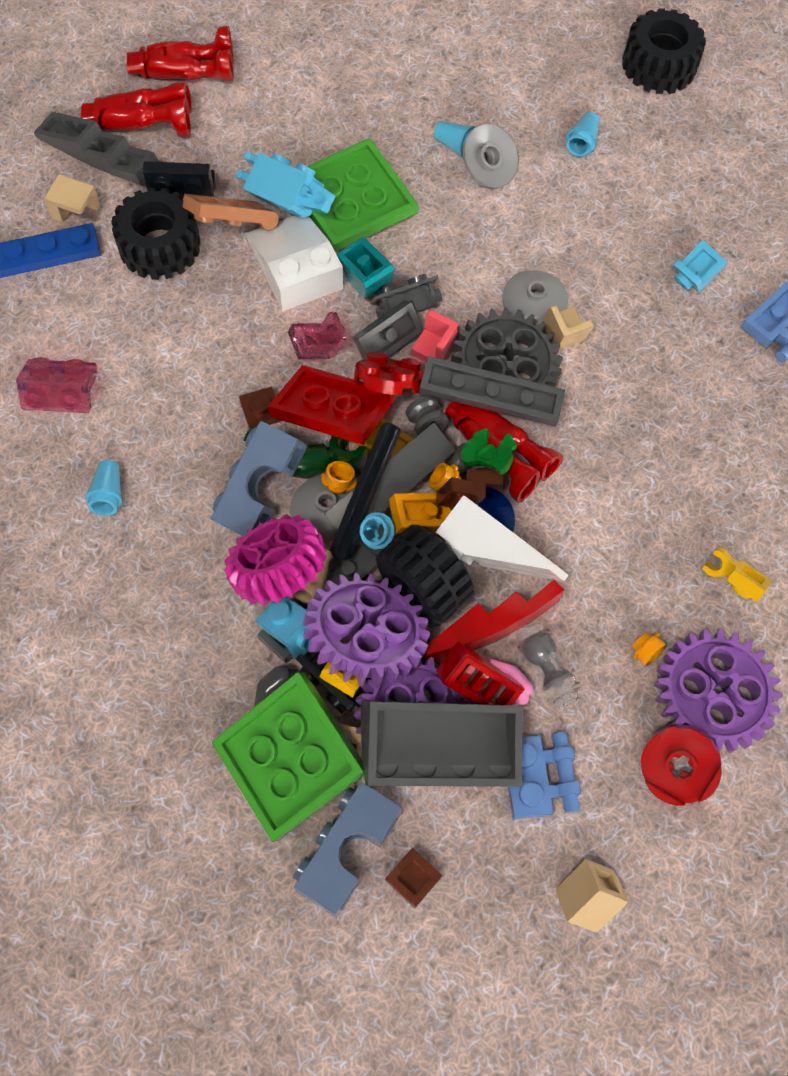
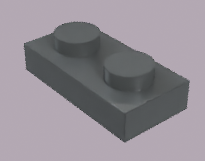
[352,300,424,360]

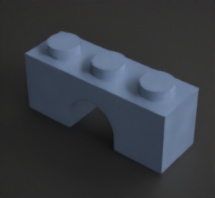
[210,420,308,537]
[293,781,402,918]

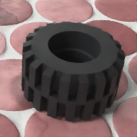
[622,8,706,94]
[111,187,201,280]
[376,525,474,626]

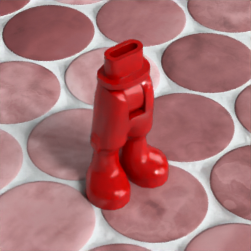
[127,26,234,81]
[81,82,192,137]
[445,402,563,503]

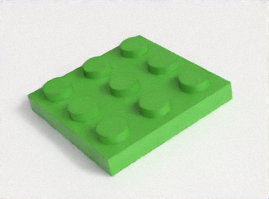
[307,138,418,252]
[212,672,364,842]

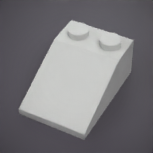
[245,215,343,312]
[436,495,569,581]

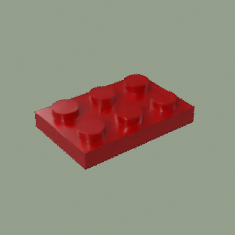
[268,365,395,445]

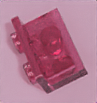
[16,357,97,413]

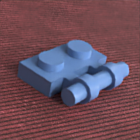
[741,282,788,363]
[508,732,581,820]

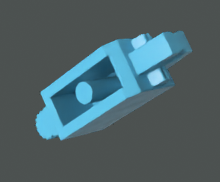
[235,151,335,219]

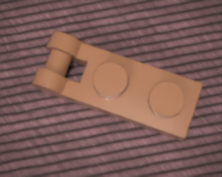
[182,194,279,231]

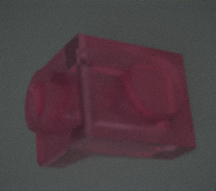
[288,312,346,360]

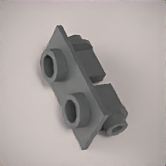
[370,274,442,318]

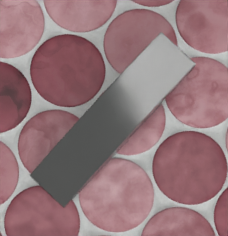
[34,112,159,184]
[324,423,456,531]

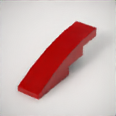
[421,580,564,663]

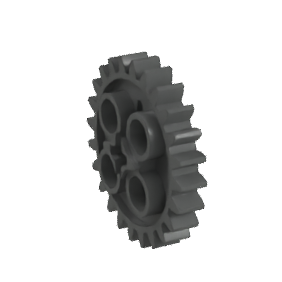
[451,307,563,387]

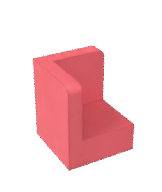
[411,310,459,362]

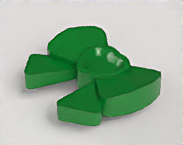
[461,428,517,475]

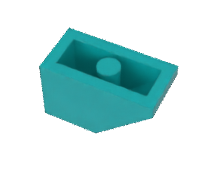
[336,237,395,299]

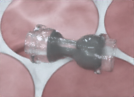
[516,622,583,708]

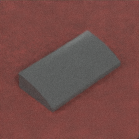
[361,701,523,787]

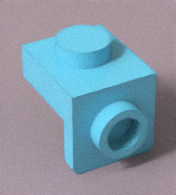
[673,240,727,293]
[255,597,311,658]

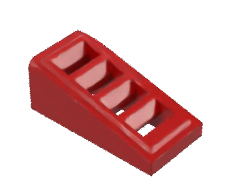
[436,642,525,705]

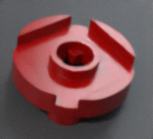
[354,352,424,395]
[641,724,722,806]

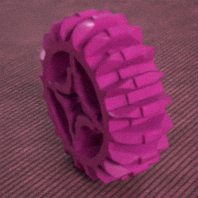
[224,514,327,606]

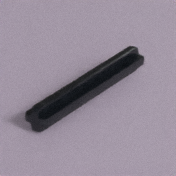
[329,422,401,561]

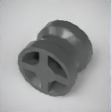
[405,395,449,436]

